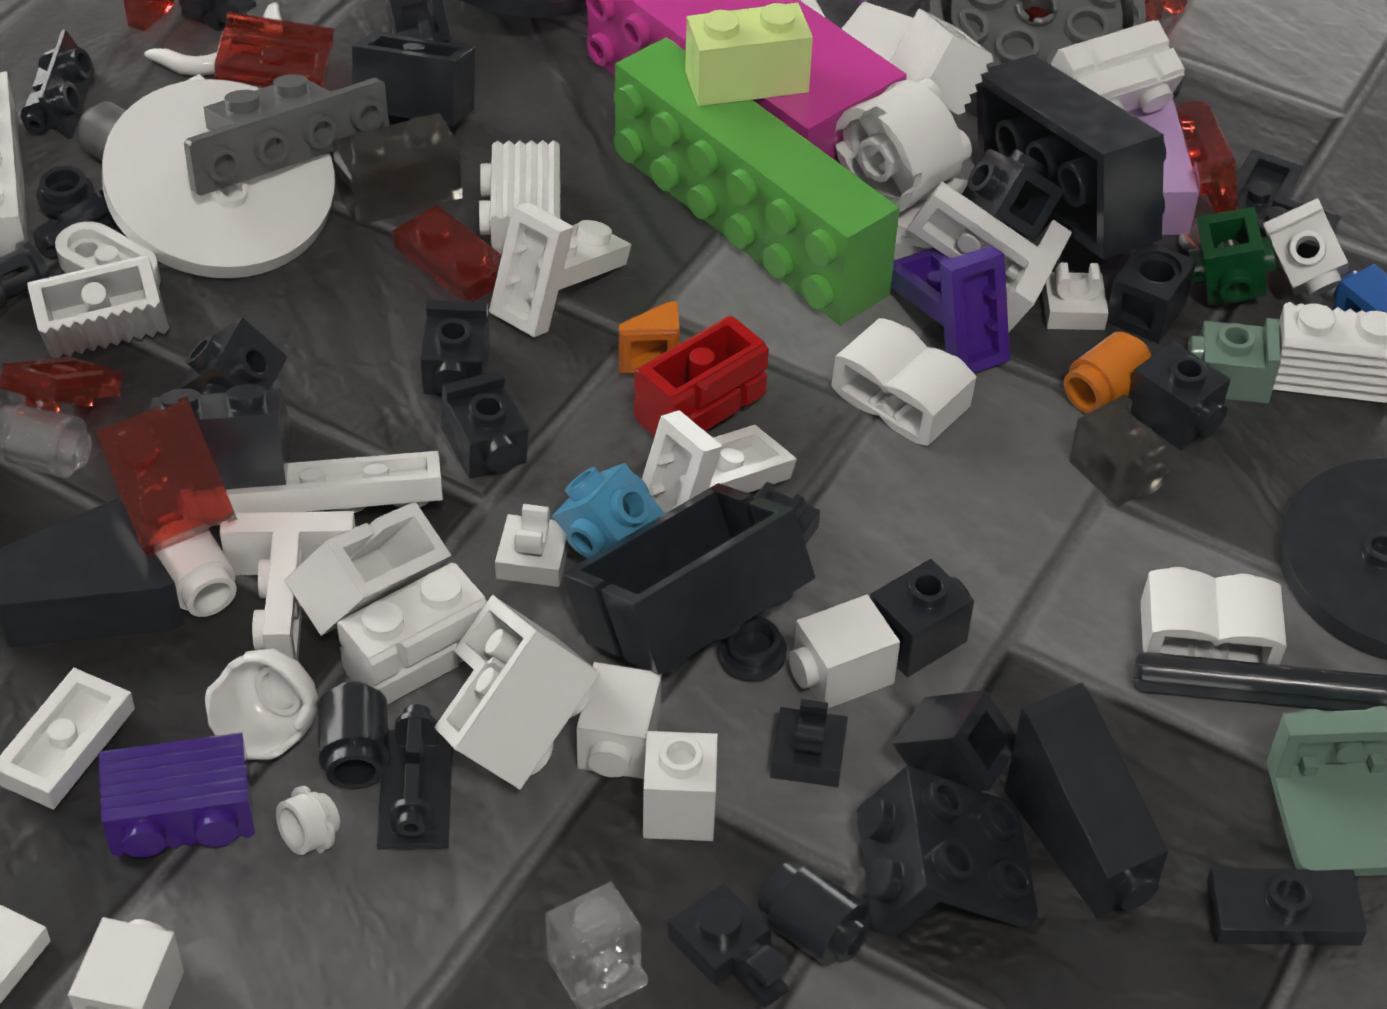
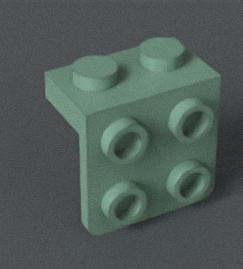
[1266,706,1387,876]

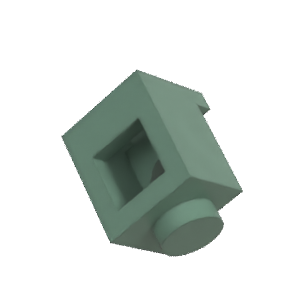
[1187,318,1281,404]

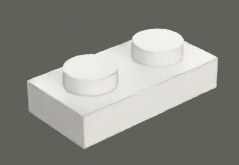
[0,668,135,810]

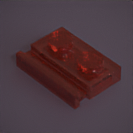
[214,12,334,88]
[96,396,237,556]

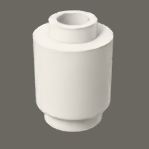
[151,520,237,617]

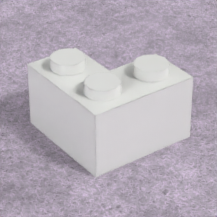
[434,595,600,790]

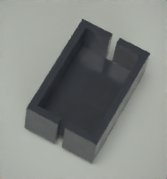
[562,483,816,675]

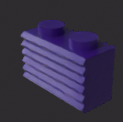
[98,732,255,857]

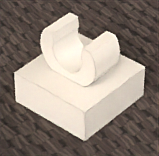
[1041,263,1108,330]
[495,504,570,587]

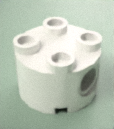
[835,78,972,212]

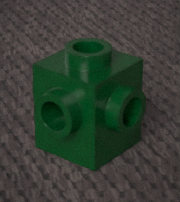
[1188,207,1276,306]

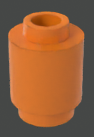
[1064,332,1151,414]

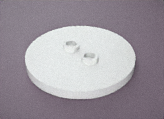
[102,79,335,278]

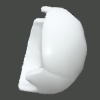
[205,648,318,760]

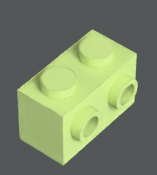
[685,3,813,106]

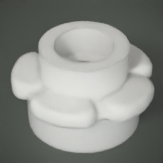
[276,786,340,855]

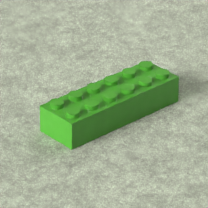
[614,37,900,326]

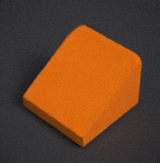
[619,301,680,374]

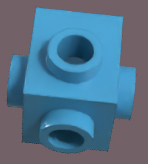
[552,463,665,559]

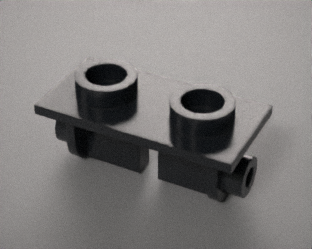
[20,29,95,139]
[377,704,453,849]

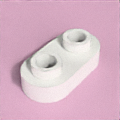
[55,222,161,286]

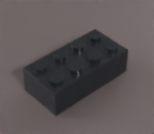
[976,54,1167,260]

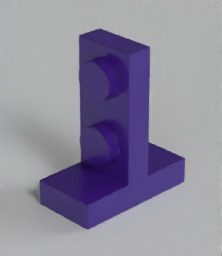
[891,246,1010,373]

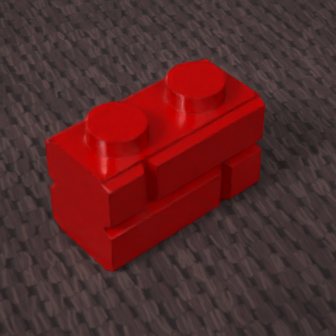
[634,316,769,437]

